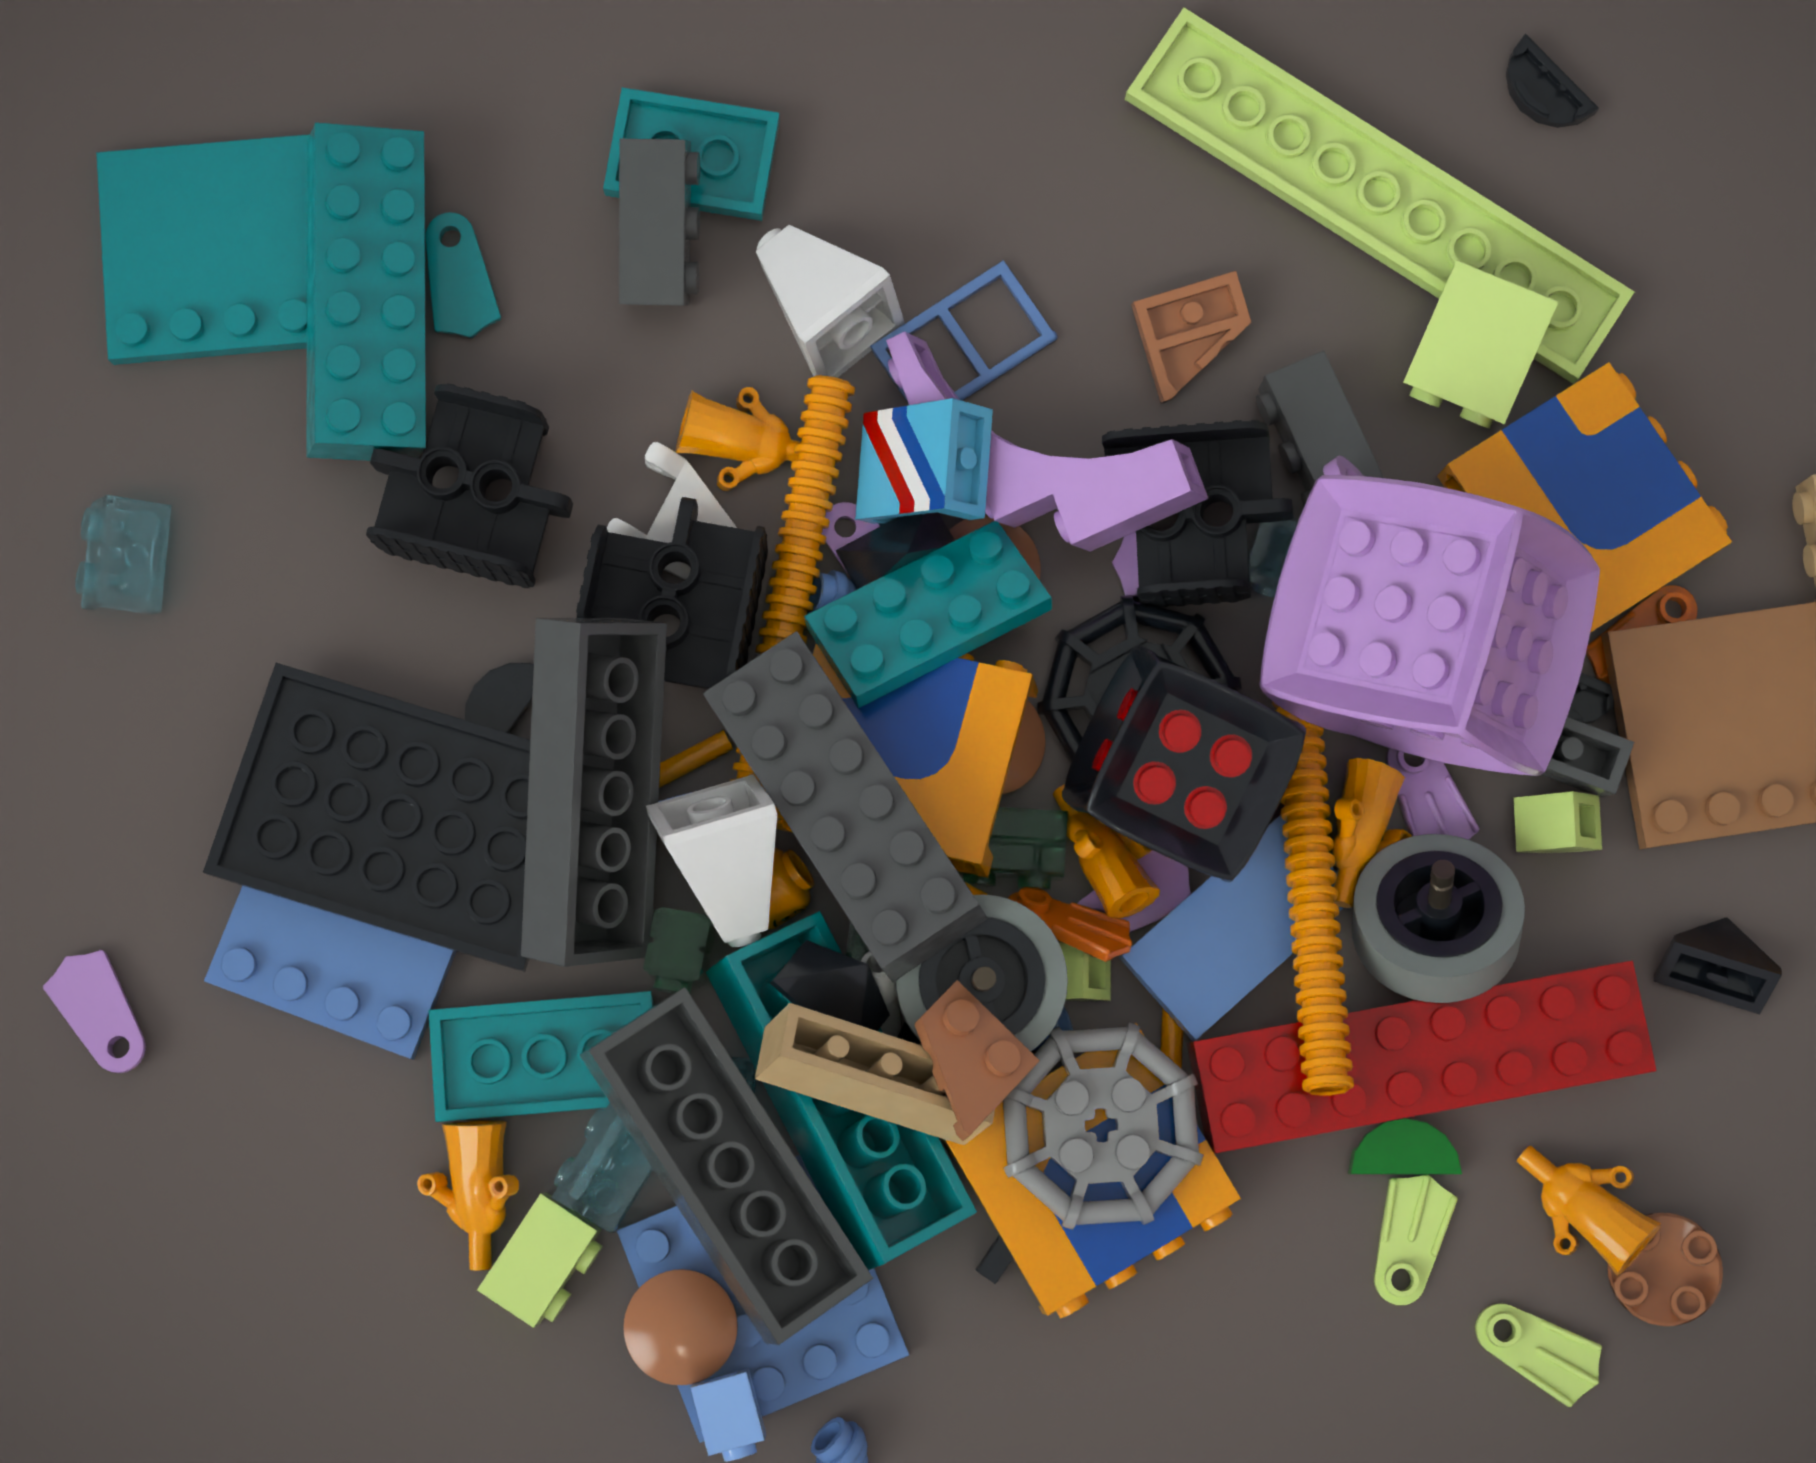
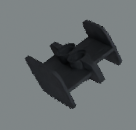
[366,383,573,588]
[1102,420,1293,607]
[576,497,768,689]

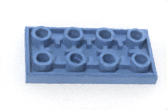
[1119,815,1343,1042]

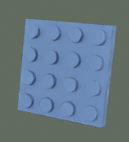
[617,1155,909,1443]

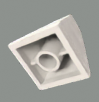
[756,225,905,378]
[646,774,777,947]

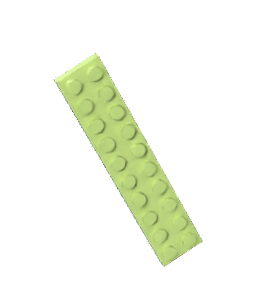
[1125,7,1635,384]

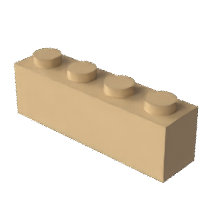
[755,1003,995,1145]

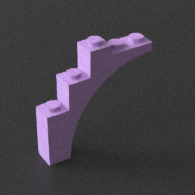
[886,331,1209,552]

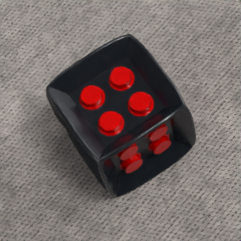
[1062,646,1306,883]

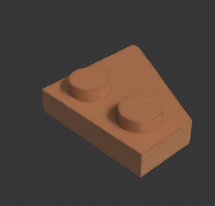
[1131,271,1251,403]
[914,980,1040,1141]

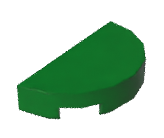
[1348,1118,1462,1174]

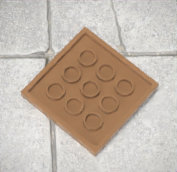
[1601,602,1816,850]

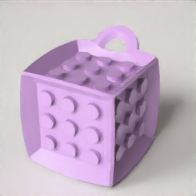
[1259,456,1600,776]

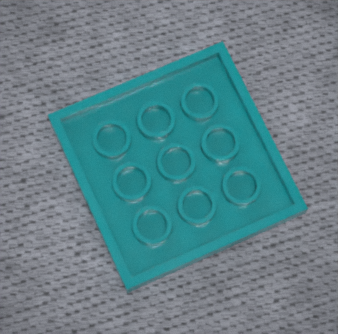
[96,134,310,365]

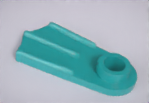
[426,212,501,339]

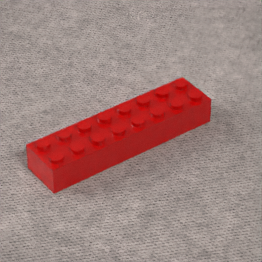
[1186,960,1657,1153]

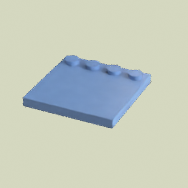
[204,886,456,1060]

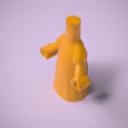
[675,387,801,491]
[1332,758,1412,908]
[1053,784,1160,919]
[417,1120,519,1271]
[1517,1145,1661,1276]

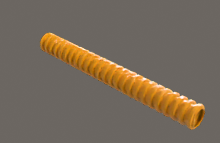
[730,375,855,794]
[1272,701,1354,1096]

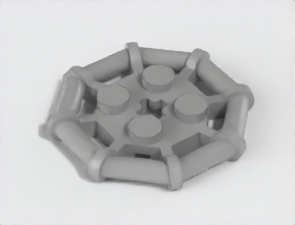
[1003,1022,1204,1230]

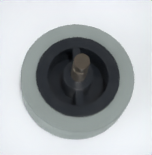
[1352,834,1525,1003]
[896,895,1068,1051]

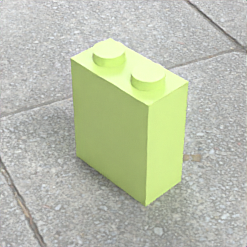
[1403,260,1559,429]

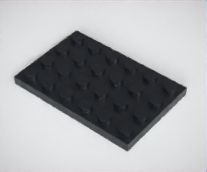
[203,662,530,972]

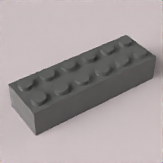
[521,618,667,967]
[703,631,988,982]
[580,987,873,1345]

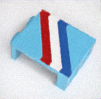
[855,398,993,526]

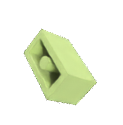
[477,1192,603,1328]

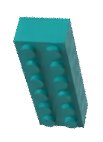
[306,122,426,461]
[706,911,977,1271]

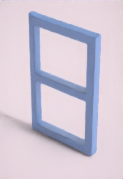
[870,260,1058,405]

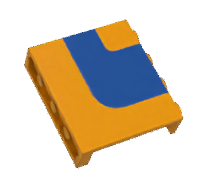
[1437,362,1732,633]
[775,644,1038,878]
[940,1023,1241,1319]

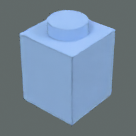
[691,1368,767,1462]

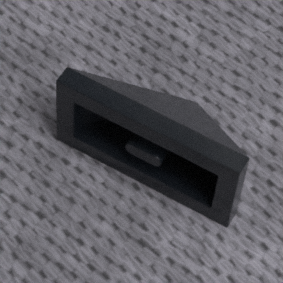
[836,512,955,589]
[1654,917,1782,1015]
[770,940,890,1031]

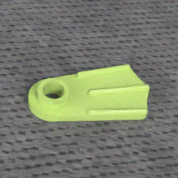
[1374,1174,1458,1305]
[1475,1303,1602,1407]

